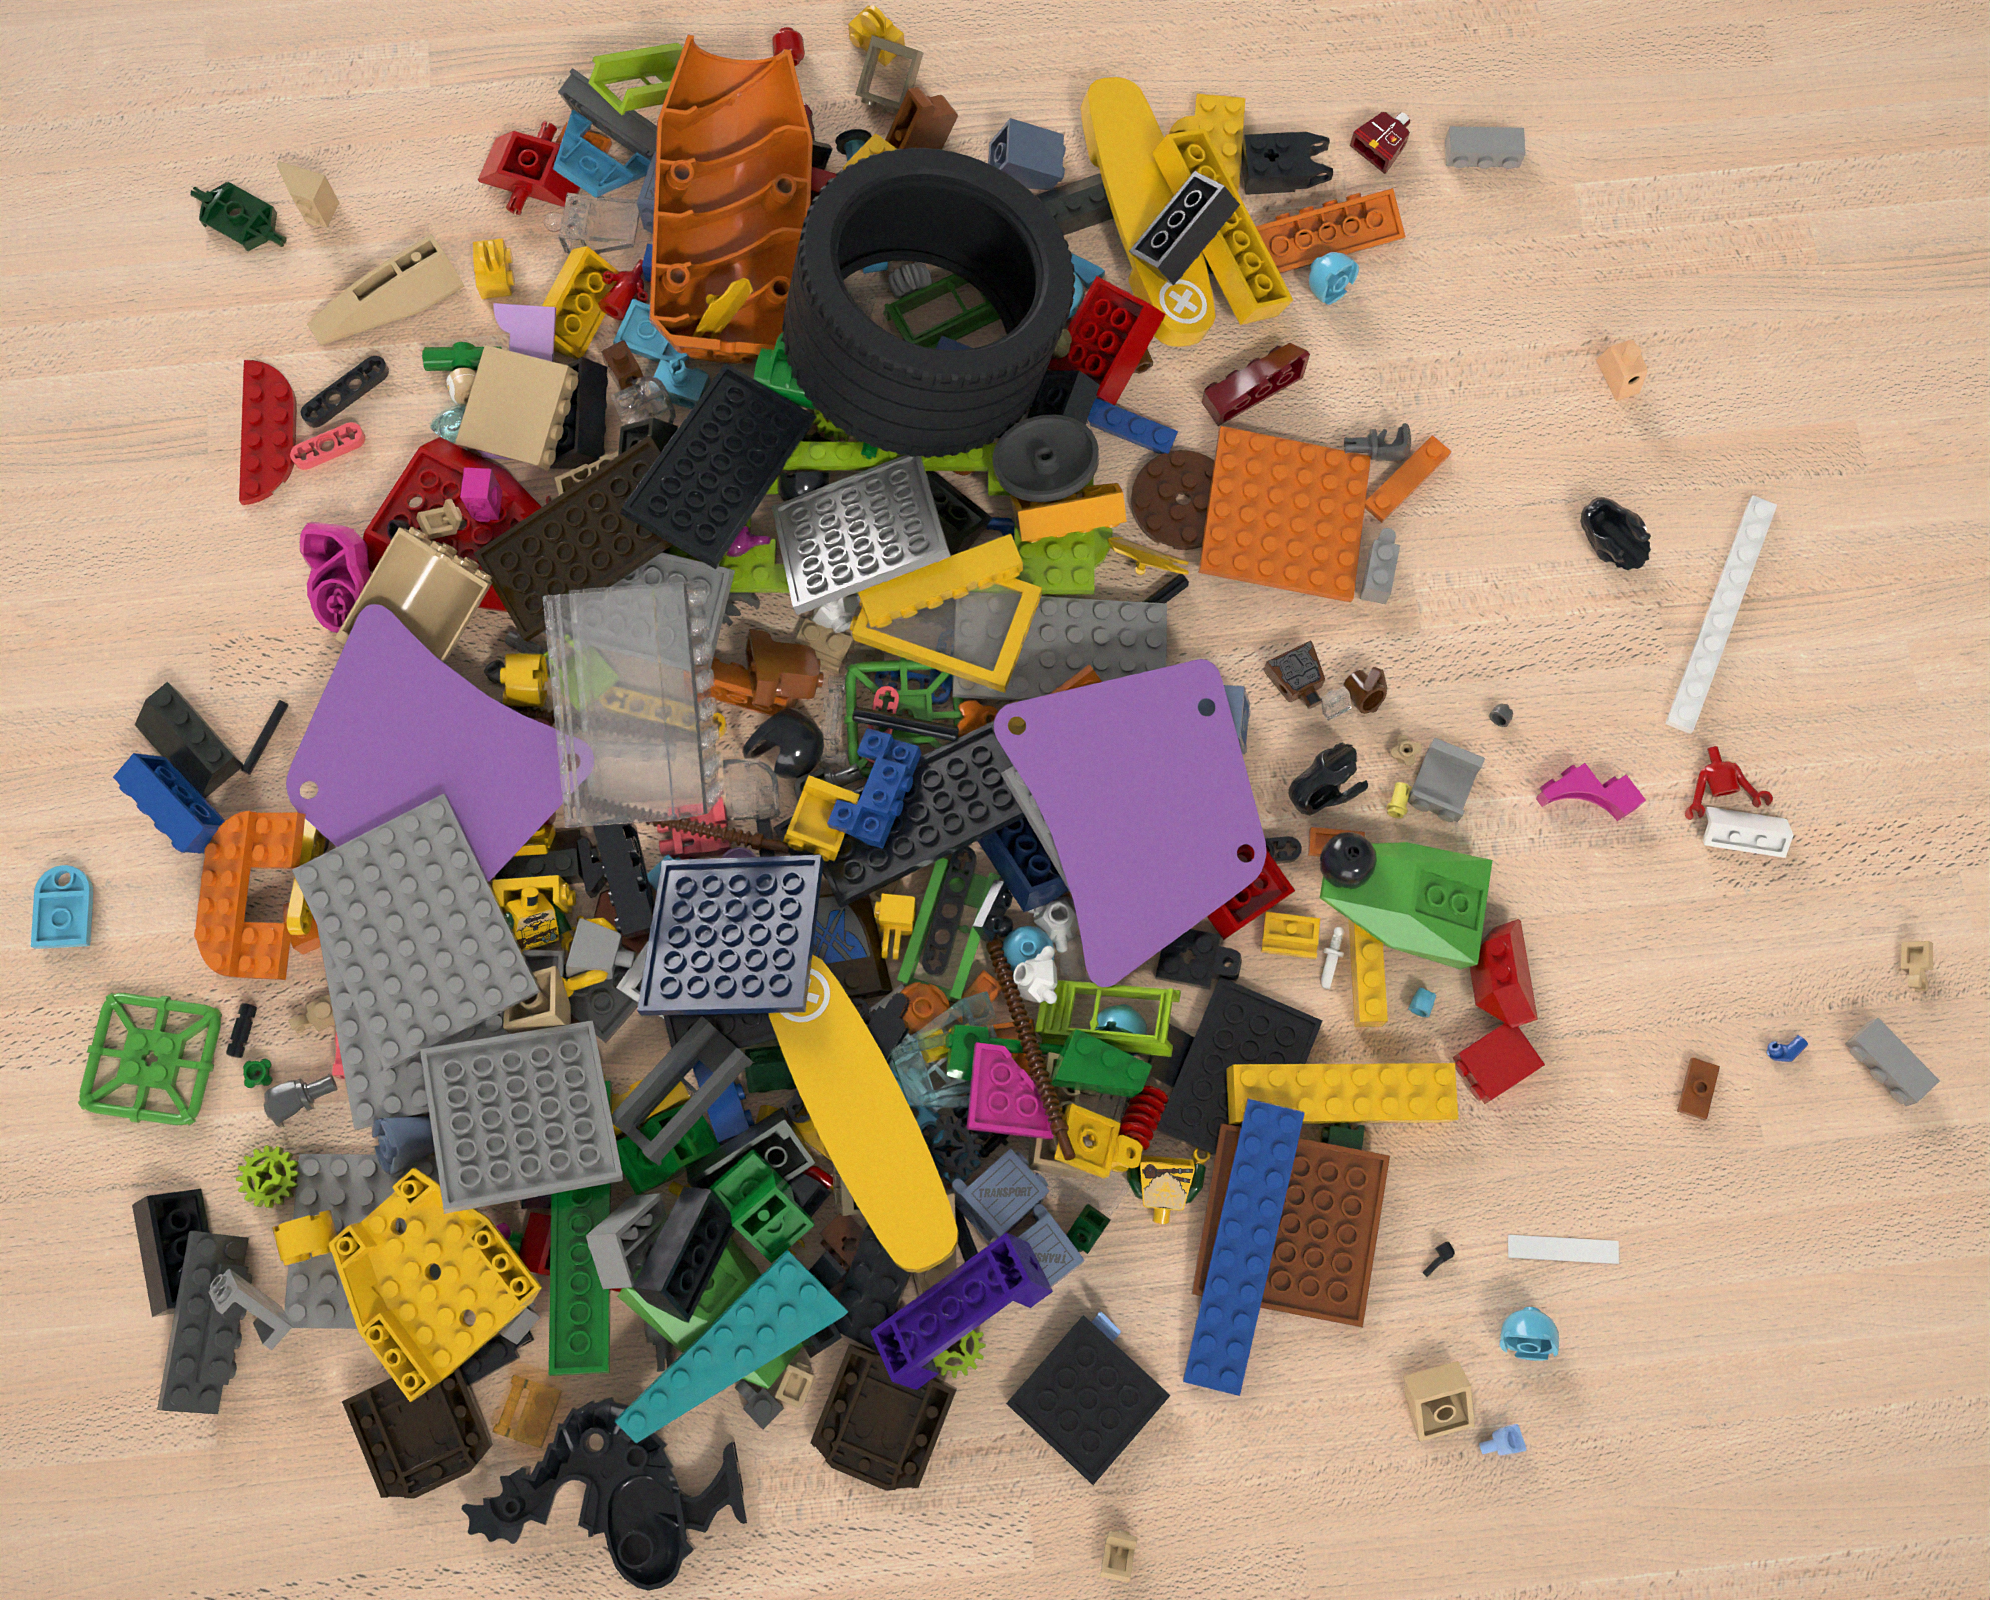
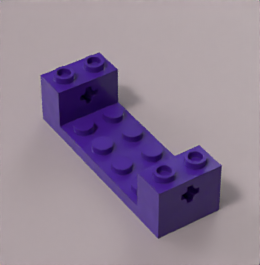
[870,1232,1053,1390]

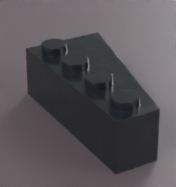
[592,815,654,939]

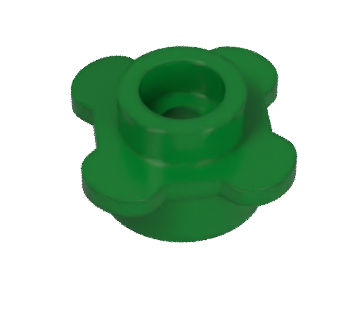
[243,1059,273,1088]

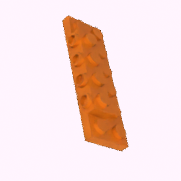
[1256,188,1406,273]

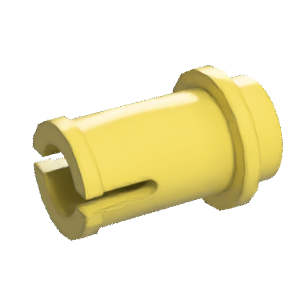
[1386,782,1412,819]

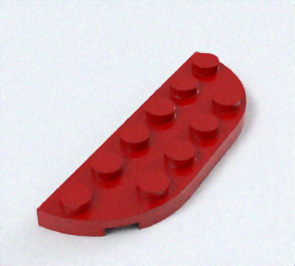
[239,360,297,505]

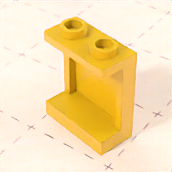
[783,775,860,861]
[493,875,576,914]

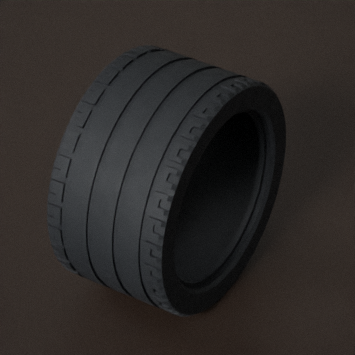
[782,148,1075,458]

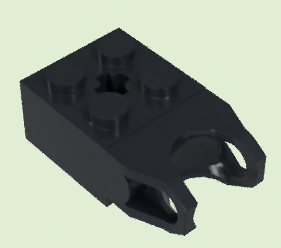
[1241,132,1333,195]

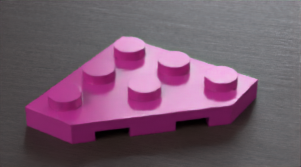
[967,1042,1054,1140]

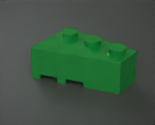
[1050,1029,1152,1098]

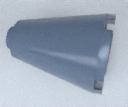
[372,1116,435,1175]

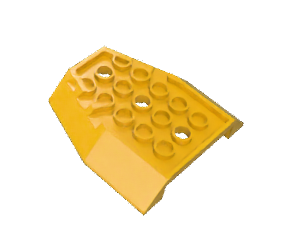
[329,1168,542,1402]

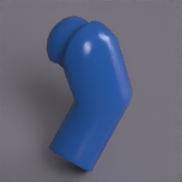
[986,517,1014,540]
[1767,1035,1808,1062]

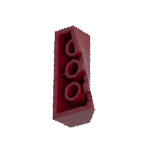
[1202,343,1310,426]

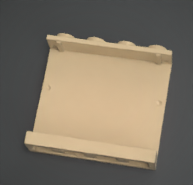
[455,345,578,472]

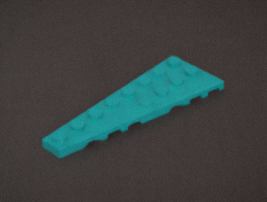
[615,1249,848,1443]

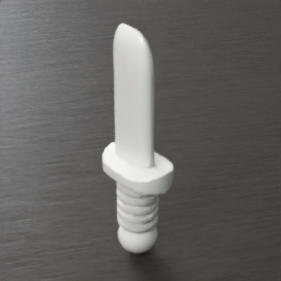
[1321,927,1345,990]

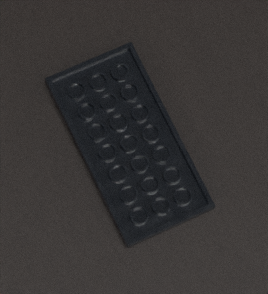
[620,363,817,569]
[823,721,1026,908]

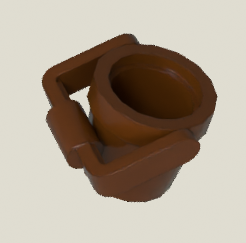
[1343,667,1387,714]

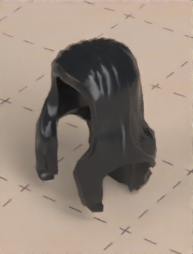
[1580,497,1651,570]
[1288,742,1368,816]

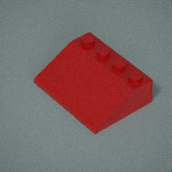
[1048,276,1166,405]
[1207,844,1295,940]

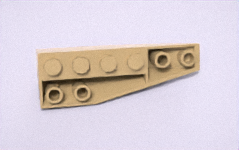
[307,234,465,345]

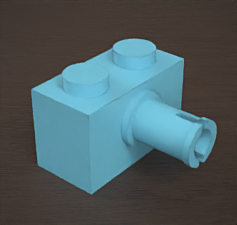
[650,358,711,410]

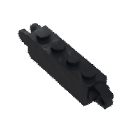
[865,992,911,1065]

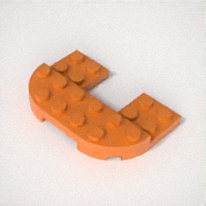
[194,811,306,980]

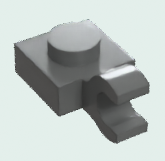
[734,1379,784,1430]

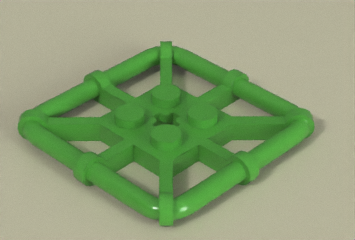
[844,657,964,778]
[78,993,222,1126]

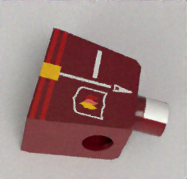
[1350,112,1410,174]

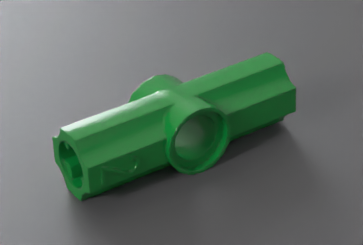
[422,342,502,371]

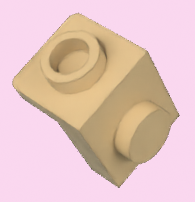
[416,499,462,540]
[775,1361,816,1409]
[1100,1530,1138,1583]

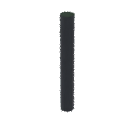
[240,700,289,775]

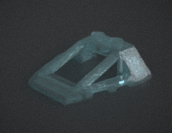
[890,991,998,1108]

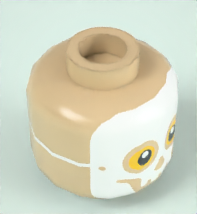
[446,368,476,406]

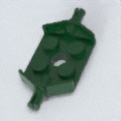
[190,182,287,251]

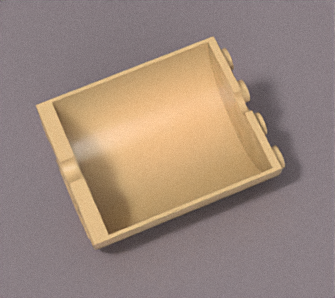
[335,527,492,663]

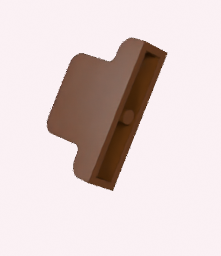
[885,87,958,150]
[745,629,824,706]

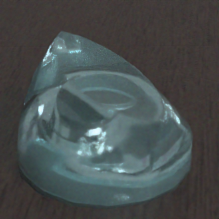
[430,404,467,443]

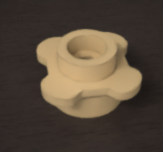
[1390,735,1422,766]

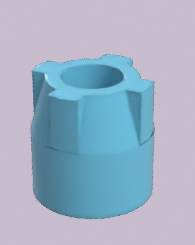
[1408,988,1437,1018]

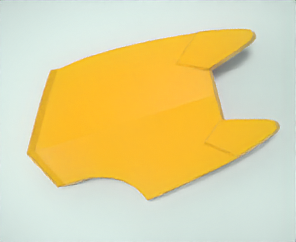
[693,278,753,339]
[1108,537,1189,575]

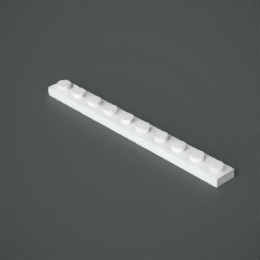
[1665,495,1777,734]

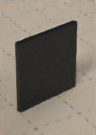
[1148,1023,1194,1088]

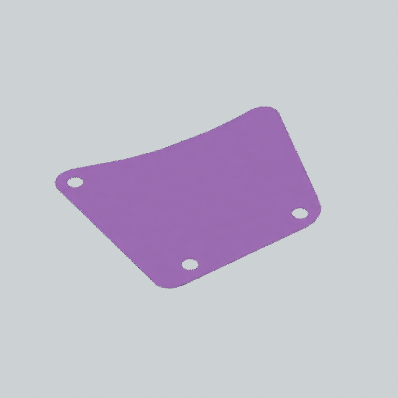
[286,604,595,882]
[994,659,1266,987]

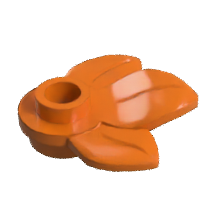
[956,700,998,738]

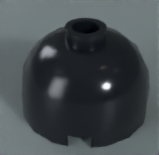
[778,472,829,502]
[1320,832,1377,889]

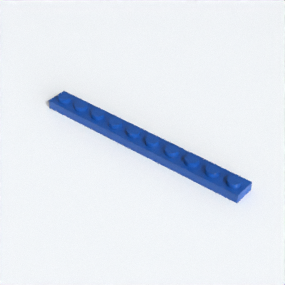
[936,336,1178,454]

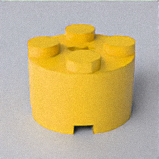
[500,653,548,707]
[272,1210,337,1266]

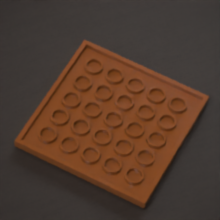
[1191,1123,1390,1328]

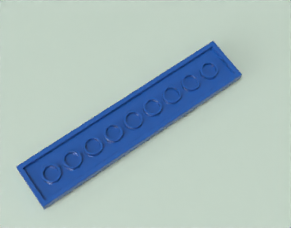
[1183,1098,1305,1396]

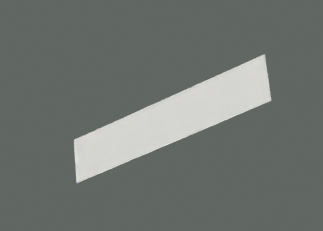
[1508,1235,1619,1264]

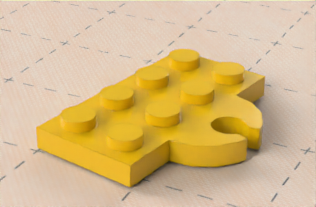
[1169,94,1246,191]

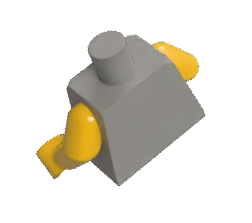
[561,915,635,997]

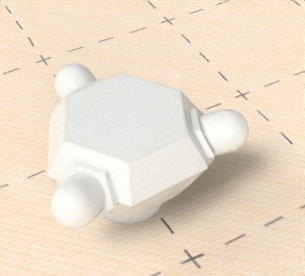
[809,594,860,633]
[1028,896,1079,953]
[1013,946,1057,1004]

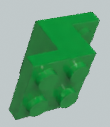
[616,1103,720,1195]
[710,1149,815,1263]

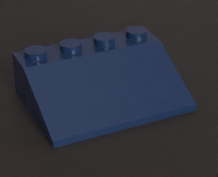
[978,817,1069,912]

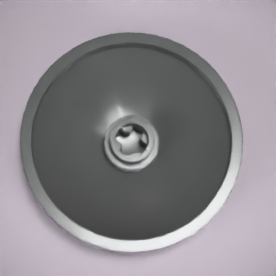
[993,415,1099,502]

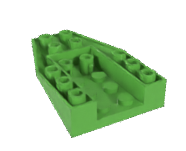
[1319,842,1493,970]
[617,1238,803,1389]

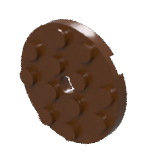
[1131,450,1214,550]

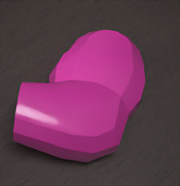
[299,522,371,633]

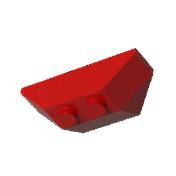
[1470,919,1538,1028]

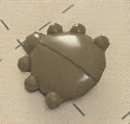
[845,644,884,678]

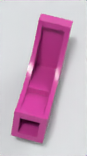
[1536,763,1646,822]

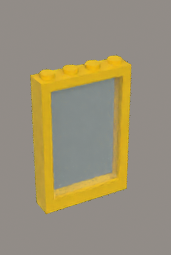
[850,578,1042,693]

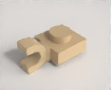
[1901,941,1933,991]
[288,994,335,1034]

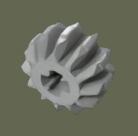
[888,262,932,299]

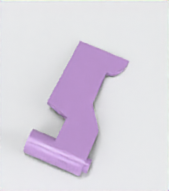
[477,303,556,460]

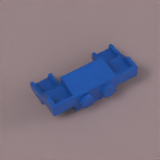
[827,728,922,849]

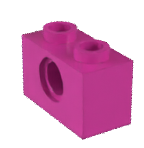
[460,467,502,522]

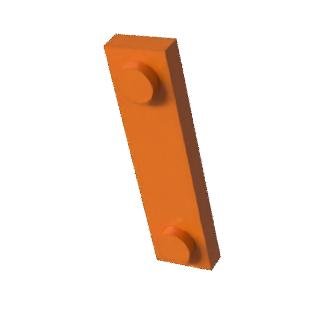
[1365,435,1452,523]

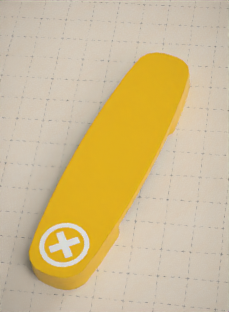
[1080,77,1216,347]
[768,955,959,1273]

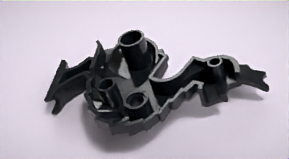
[462,1397,747,1591]

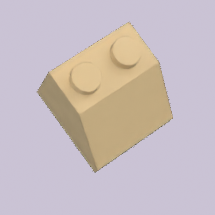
[277,161,339,227]
[503,966,571,1034]
[1403,1361,1475,1442]

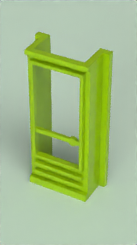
[588,43,683,115]
[1035,980,1181,1057]

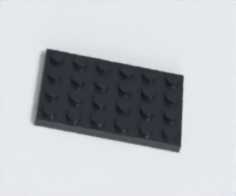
[1156,977,1323,1156]

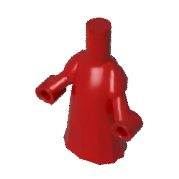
[598,259,648,321]

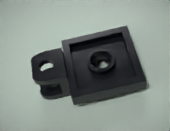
[1155,929,1242,990]

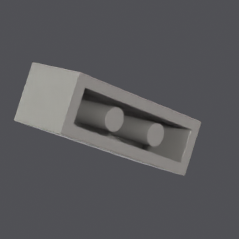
[1445,126,1525,169]
[1845,1018,1940,1106]

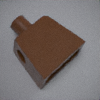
[601,340,649,403]

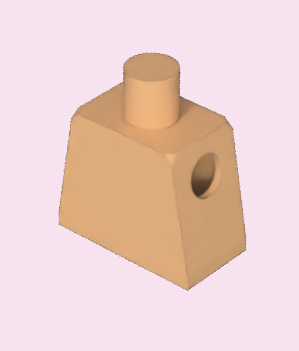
[1596,339,1648,401]

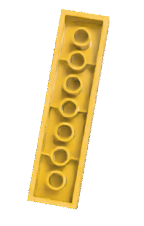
[1152,128,1294,325]
[1227,1063,1459,1125]

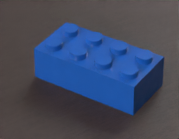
[113,753,225,854]

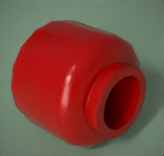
[772,27,805,66]

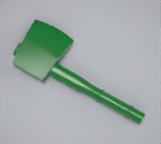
[946,1025,1064,1080]

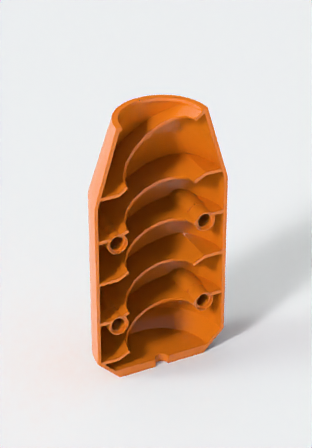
[649,35,813,364]

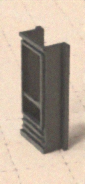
[558,68,657,161]
[611,1016,753,1166]

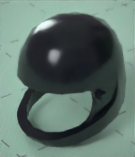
[742,707,824,779]

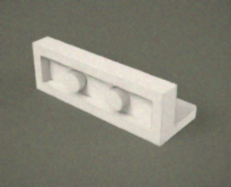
[1703,807,1793,858]

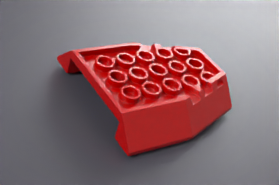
[363,437,542,612]

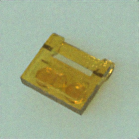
[492,1374,562,1448]

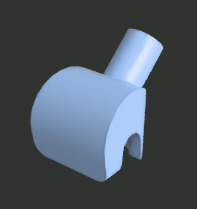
[1479,1424,1526,1456]

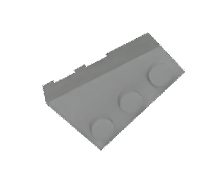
[586,1193,668,1289]

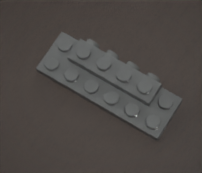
[157,1231,252,1414]

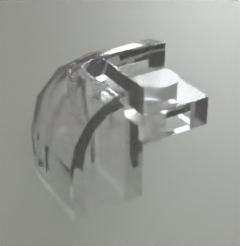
[610,376,676,426]
[723,758,780,821]

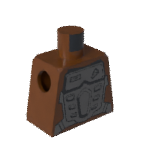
[1263,641,1325,709]

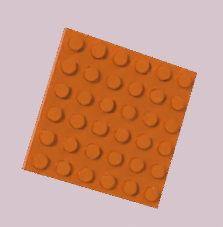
[1198,426,1371,603]

